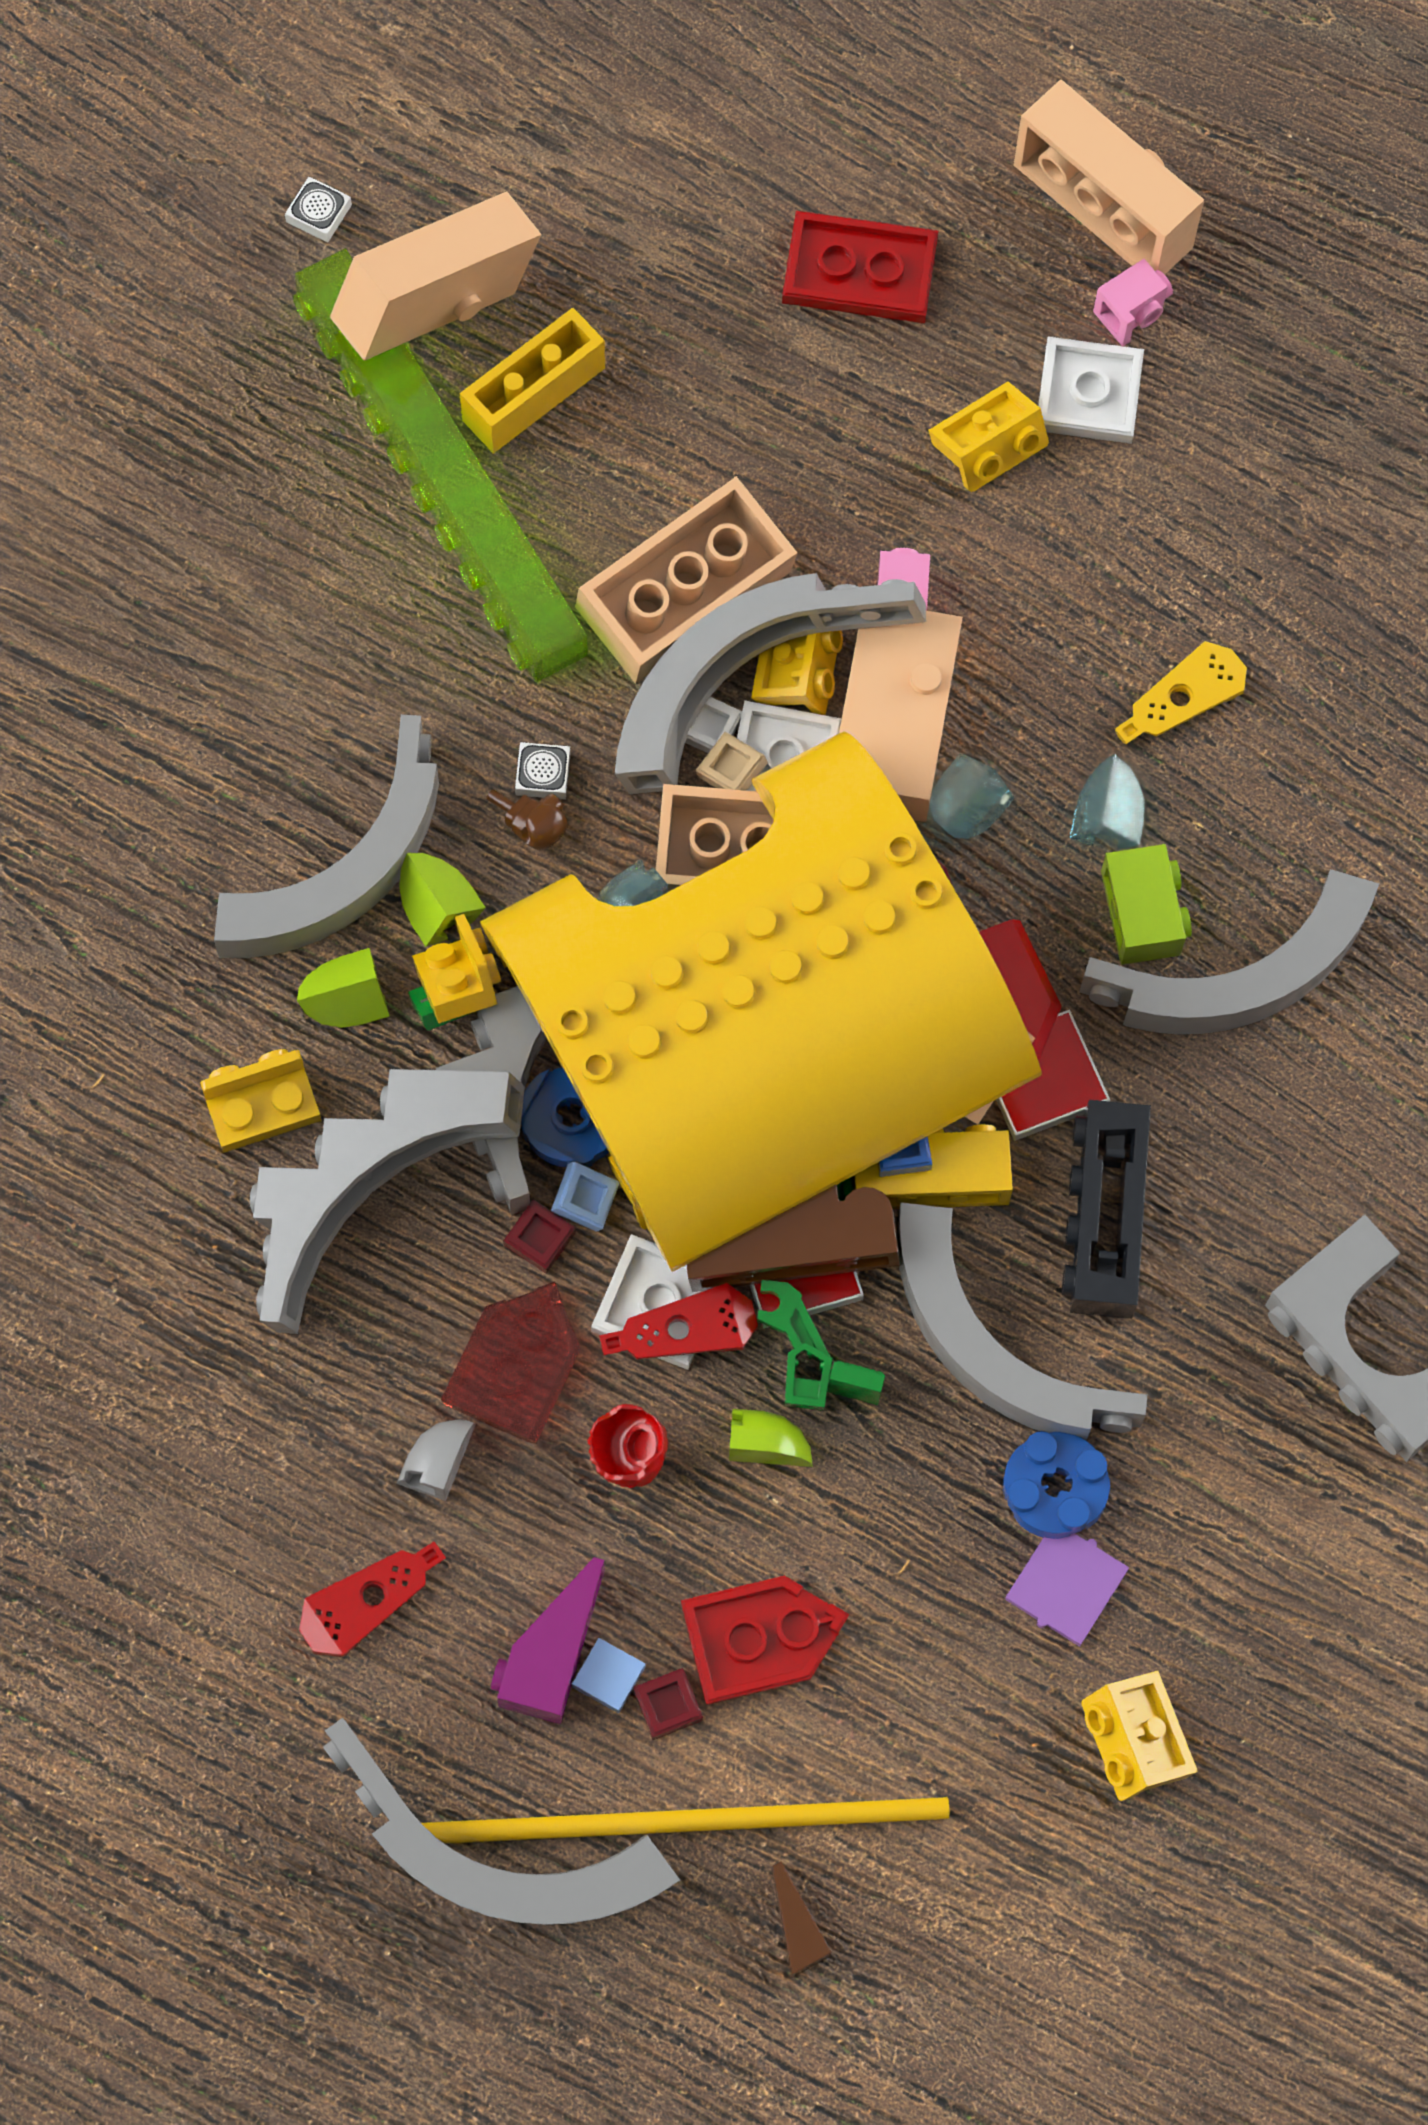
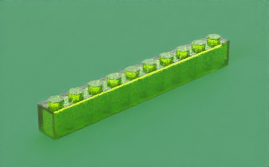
[292,248,588,683]

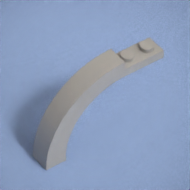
[615,573,926,794]
[323,1717,680,1925]

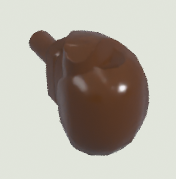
[487,789,568,850]

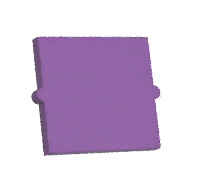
[1005,1533,1129,1647]

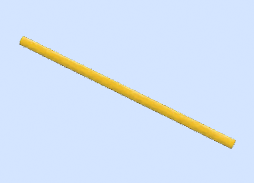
[421,1797,949,1844]

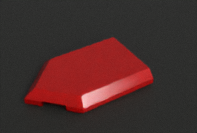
[979,919,1062,1062]
[681,1575,850,1705]

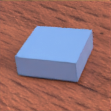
[551,1161,620,1232]
[572,1638,646,1713]

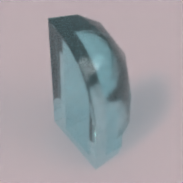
[930,753,1015,839]
[1069,754,1145,848]
[597,859,668,906]

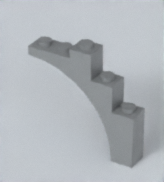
[436,893,636,1215]
[250,1069,525,1334]

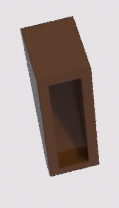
[772,1861,832,1978]

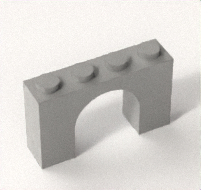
[1265,1215,1428,1462]

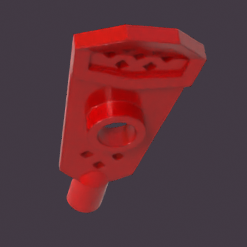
[599,1283,758,1360]
[299,1541,446,1657]

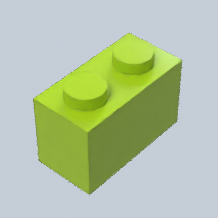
[1101,844,1192,965]

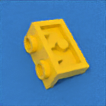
[928,381,1049,492]
[751,630,843,715]
[412,914,501,1023]
[200,1049,322,1153]
[1081,1671,1198,1801]

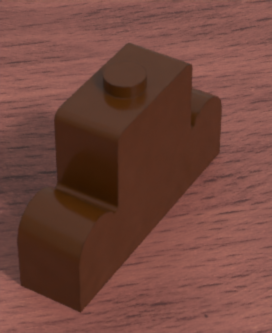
[686,1185,900,1292]

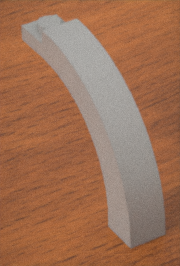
[214,714,439,958]
[1079,869,1379,1034]
[897,1203,1148,1441]

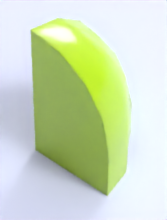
[399,853,486,947]
[297,948,389,1028]
[729,1409,813,1467]

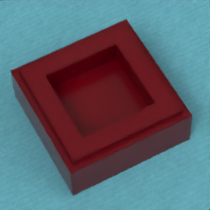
[503,1200,576,1274]
[633,1668,703,1740]

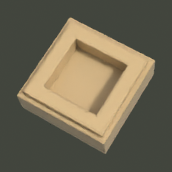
[696,732,768,791]

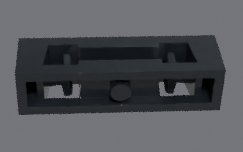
[1062,1100,1151,1319]

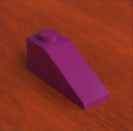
[491,1557,605,1724]

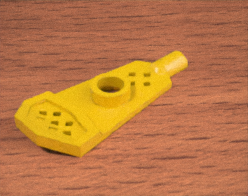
[1115,641,1247,744]

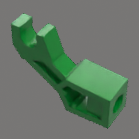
[757,1280,833,1411]

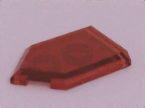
[441,1281,581,1444]

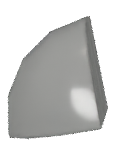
[396,1419,476,1501]

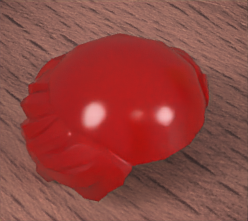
[587,1404,669,1488]

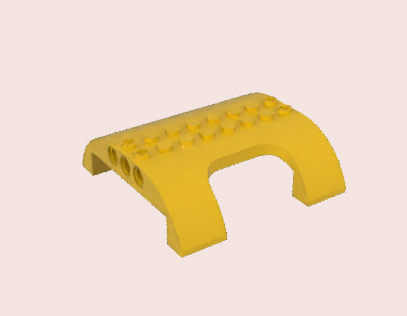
[480,731,1042,1272]

